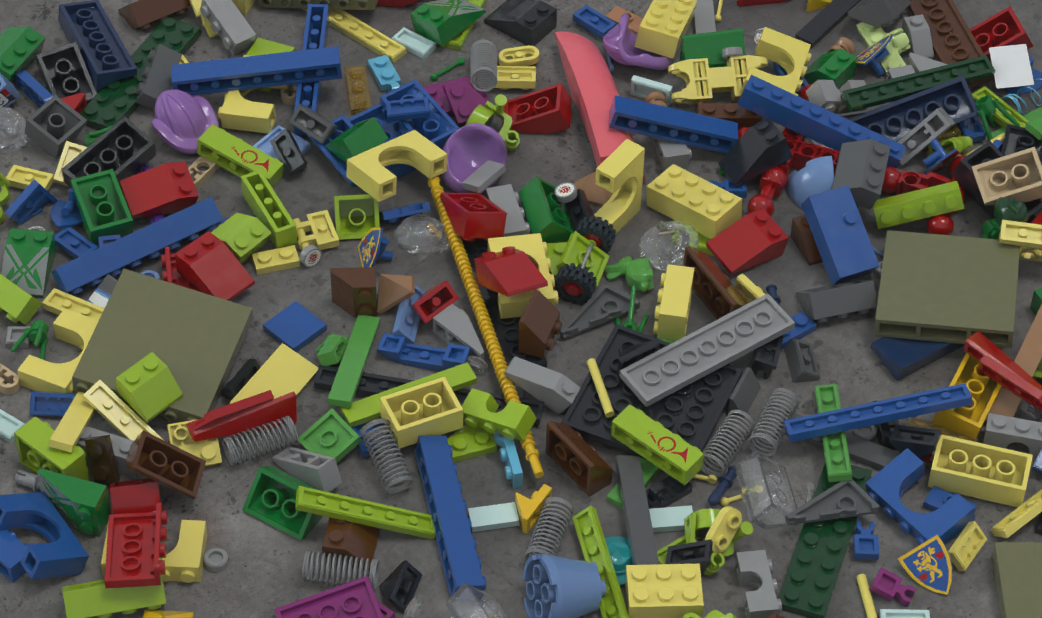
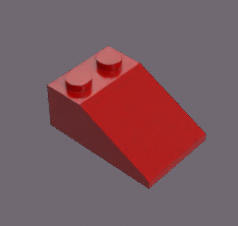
[970,6,1033,62]
[502,83,572,134]
[119,161,199,218]
[440,193,507,241]
[706,208,789,275]
[175,231,255,301]
[474,246,548,297]

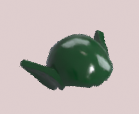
[994,197,1029,227]

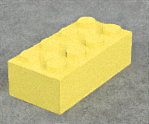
[634,0,697,59]
[646,164,742,239]
[928,435,1033,507]

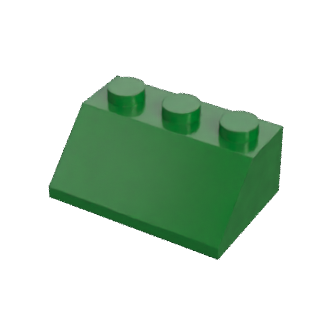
[0,26,45,84]
[680,28,746,83]
[519,176,575,243]
[242,466,323,541]

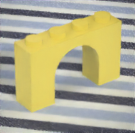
[740,27,812,96]
[218,55,290,134]
[347,130,447,202]
[594,139,645,234]
[488,233,558,319]
[17,308,99,394]
[101,520,207,583]

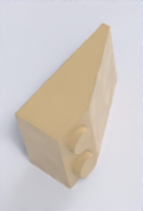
[972,147,1042,205]

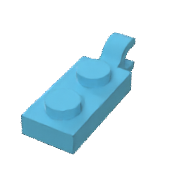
[368,55,401,92]
[494,432,523,489]

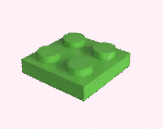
[298,408,362,463]

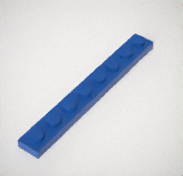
[784,383,972,442]

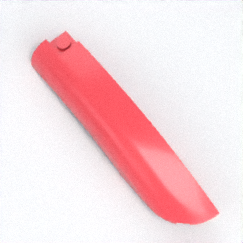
[554,31,645,183]

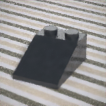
[484,0,557,46]
[36,42,97,102]
[718,118,793,187]
[1001,124,1042,165]

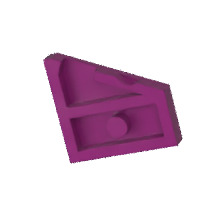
[442,78,487,125]

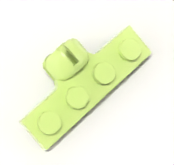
[856,22,911,75]

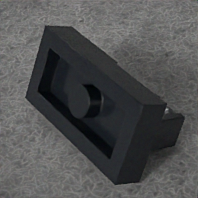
[270,129,308,176]
[565,189,594,231]
[221,359,261,400]
[646,476,693,509]

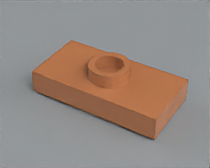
[605,6,643,35]

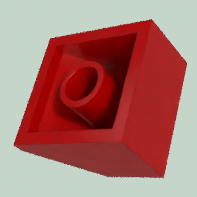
[110,478,161,514]

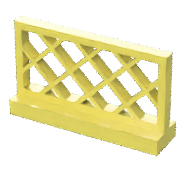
[998,220,1042,262]

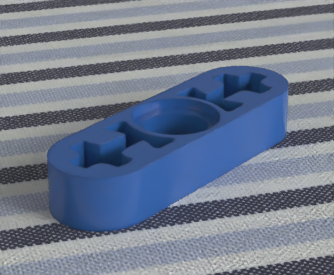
[14,70,53,108]

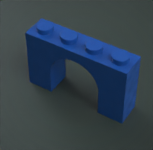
[866,448,975,545]
[0,492,89,579]

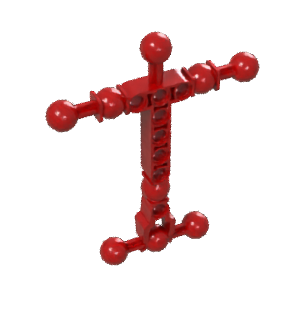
[738,84,966,235]

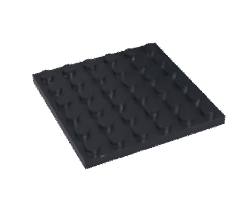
[561,324,743,460]

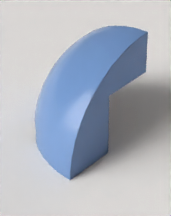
[785,156,834,209]

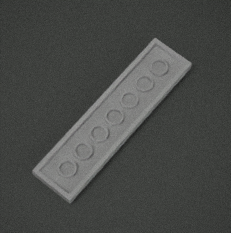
[619,293,795,407]

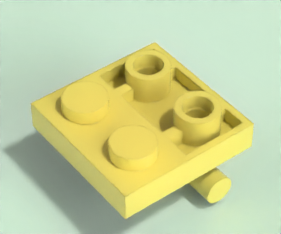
[167,419,222,467]

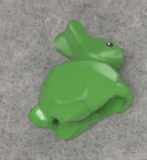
[605,256,654,292]

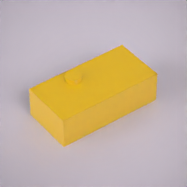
[931,353,1002,442]

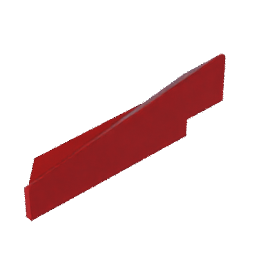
[963,331,1042,412]
[186,390,297,442]

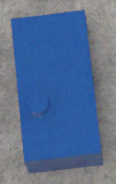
[801,185,880,285]

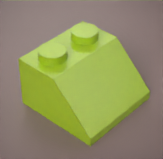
[334,194,380,240]
[211,212,272,264]
[116,352,183,423]

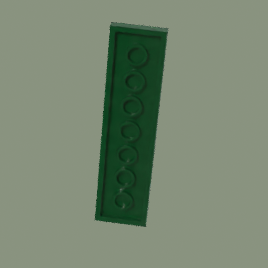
[79,17,202,130]
[779,462,872,618]

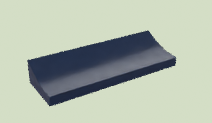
[58,0,137,91]
[848,76,979,142]
[870,337,965,381]

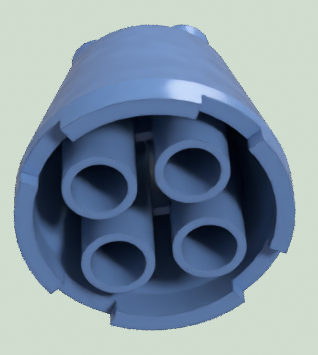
[522,554,606,618]

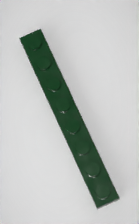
[841,55,995,112]

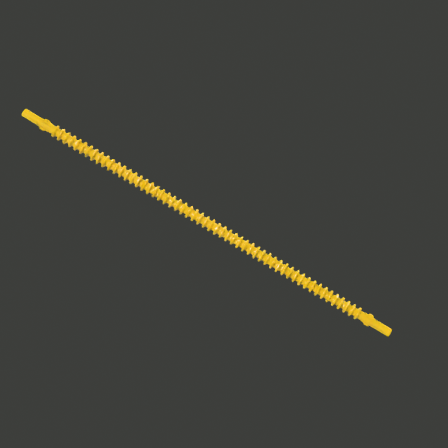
[427,177,544,478]

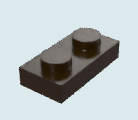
[85,435,120,485]

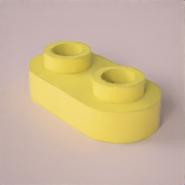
[499,45,539,66]
[705,506,742,553]

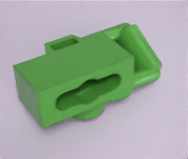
[316,334,349,366]

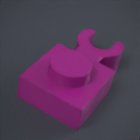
[869,567,916,607]

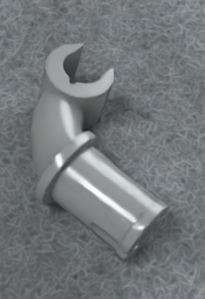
[15,466,54,492]

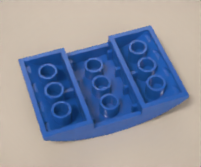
[308,79,460,187]

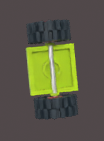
[554,216,616,304]

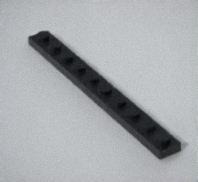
[314,365,544,425]

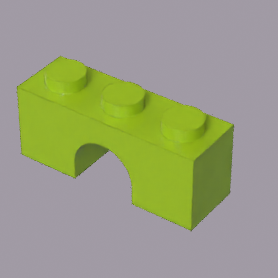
[462,388,537,441]

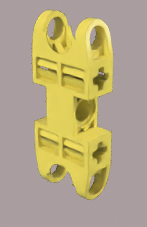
[668,55,768,105]

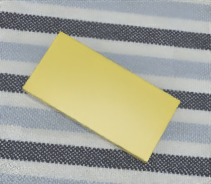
[229,343,318,432]

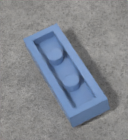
[392,283,425,343]

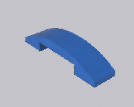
[377,333,471,370]

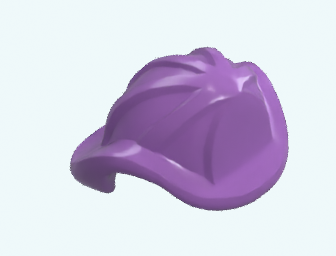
[603,14,672,70]
[150,89,219,154]
[441,123,507,194]

